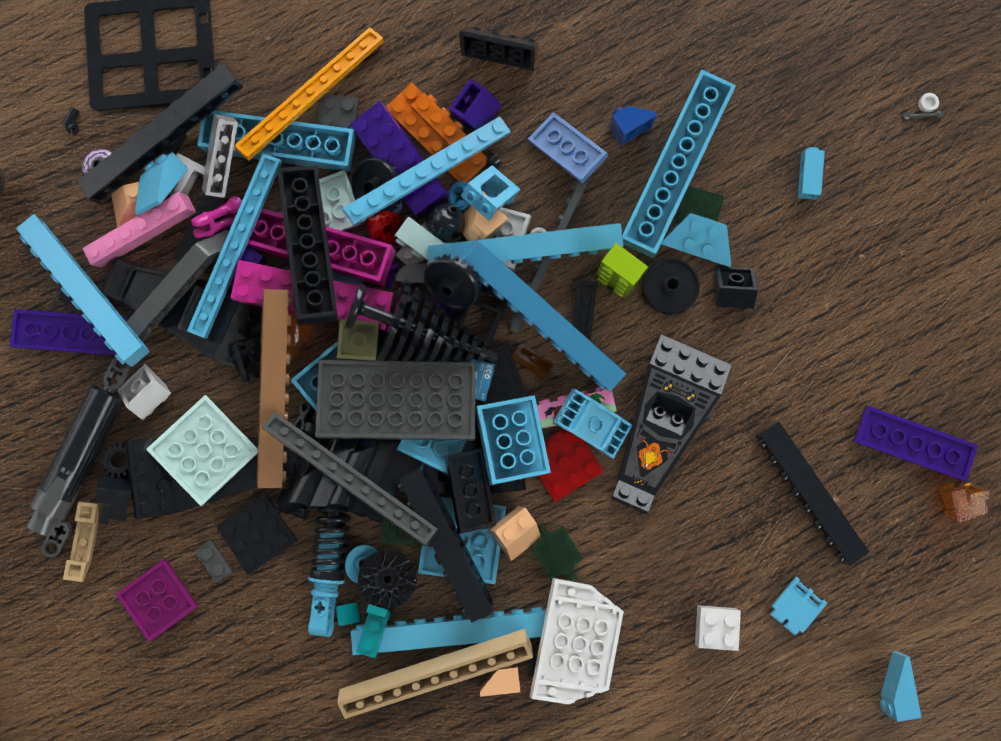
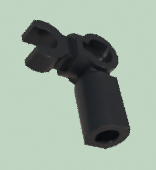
[294,404,316,435]

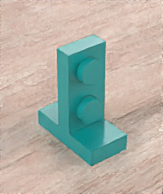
[356,604,392,659]

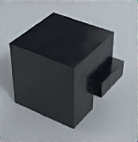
[95,476,131,524]

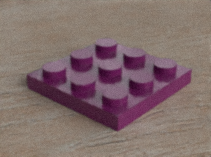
[116,559,199,642]

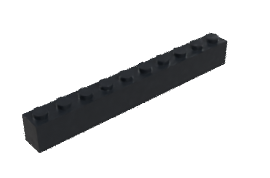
[77,63,244,204]

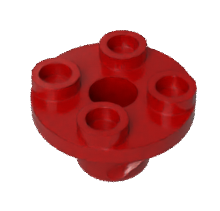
[367,210,404,246]

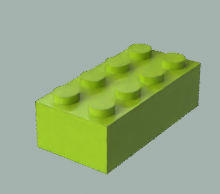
[596,243,648,299]

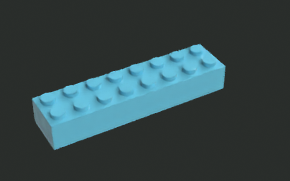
[197,111,356,172]

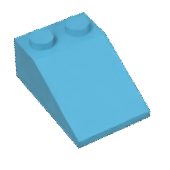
[135,152,188,216]
[880,651,922,722]

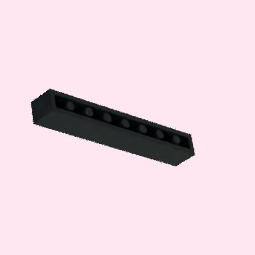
[756,422,869,566]

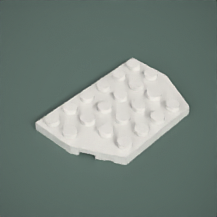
[529,578,624,704]

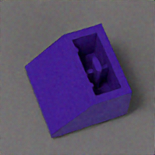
[449,78,502,131]

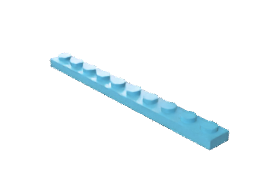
[342,117,511,226]
[187,153,282,339]

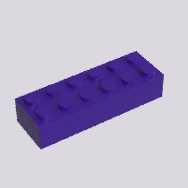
[350,101,450,217]

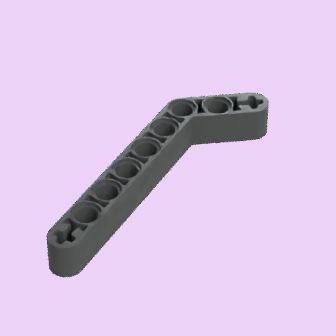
[126,229,230,342]

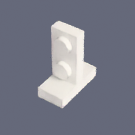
[170,153,205,197]

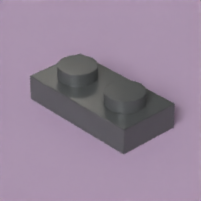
[195,539,234,583]

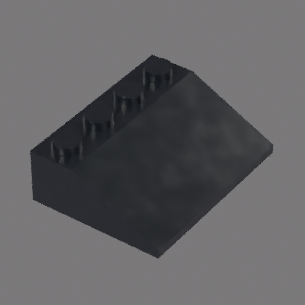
[459,27,539,71]

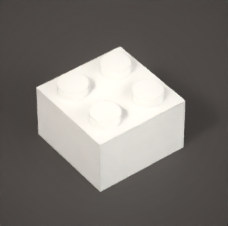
[695,605,741,651]

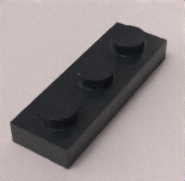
[573,280,598,340]

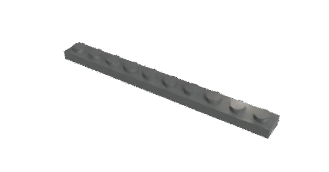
[509,173,593,335]
[262,412,437,546]

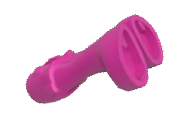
[191,196,242,238]

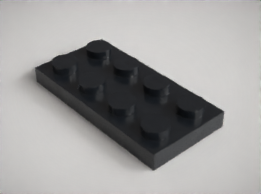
[444,448,496,534]

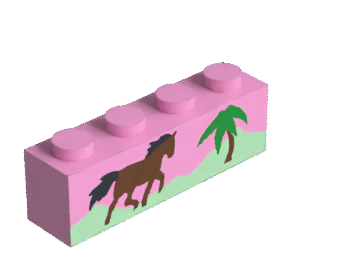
[537,387,617,429]

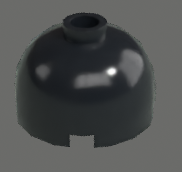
[426,203,465,242]

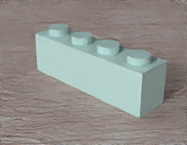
[394,216,445,266]

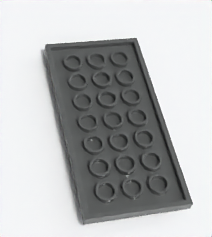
[315,360,476,441]

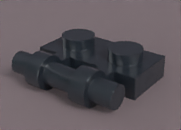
[231,336,261,383]

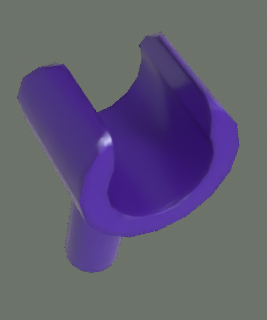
[387,262,398,289]

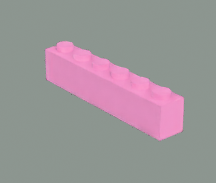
[83,192,196,267]

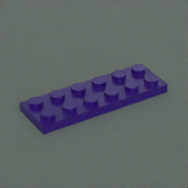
[10,309,129,356]
[853,405,978,482]

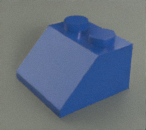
[609,106,657,146]

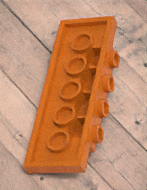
[386,82,487,183]

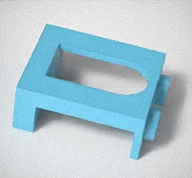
[461,165,520,221]

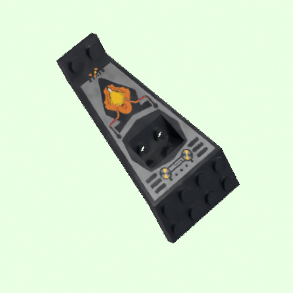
[611,334,732,515]

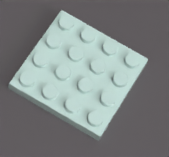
[146,395,258,506]

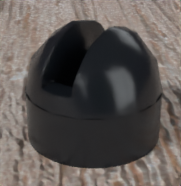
[487,152,503,168]

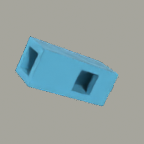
[797,147,825,200]

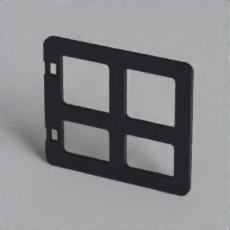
[84,0,215,111]

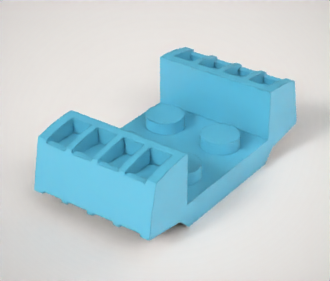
[553,389,633,459]

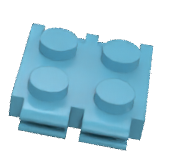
[770,577,827,635]

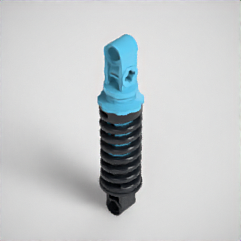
[308,507,352,637]

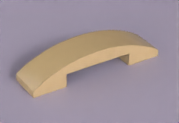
[63,502,99,582]

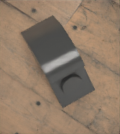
[395,263,427,304]

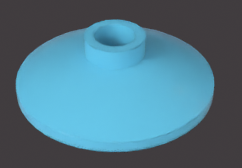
[345,545,378,584]

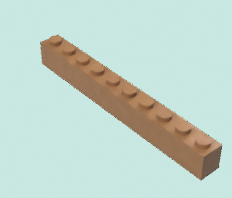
[257,289,292,488]

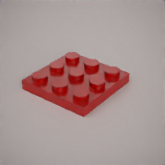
[539,429,604,502]

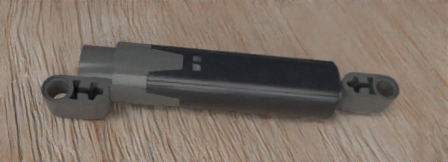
[27,357,132,558]

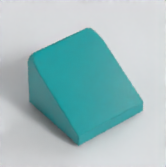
[336,602,360,626]

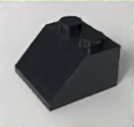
[714,266,758,309]

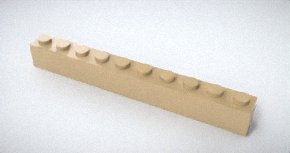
[337,629,533,719]

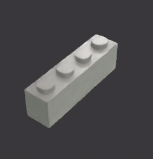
[202,114,238,198]

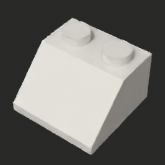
[117,364,171,420]

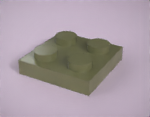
[337,319,380,361]

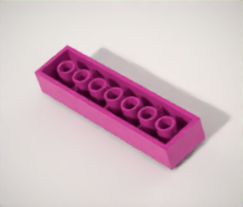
[246,208,396,287]
[231,260,393,332]

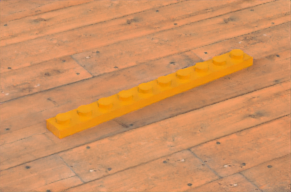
[234,27,384,161]

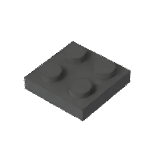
[317,94,359,132]

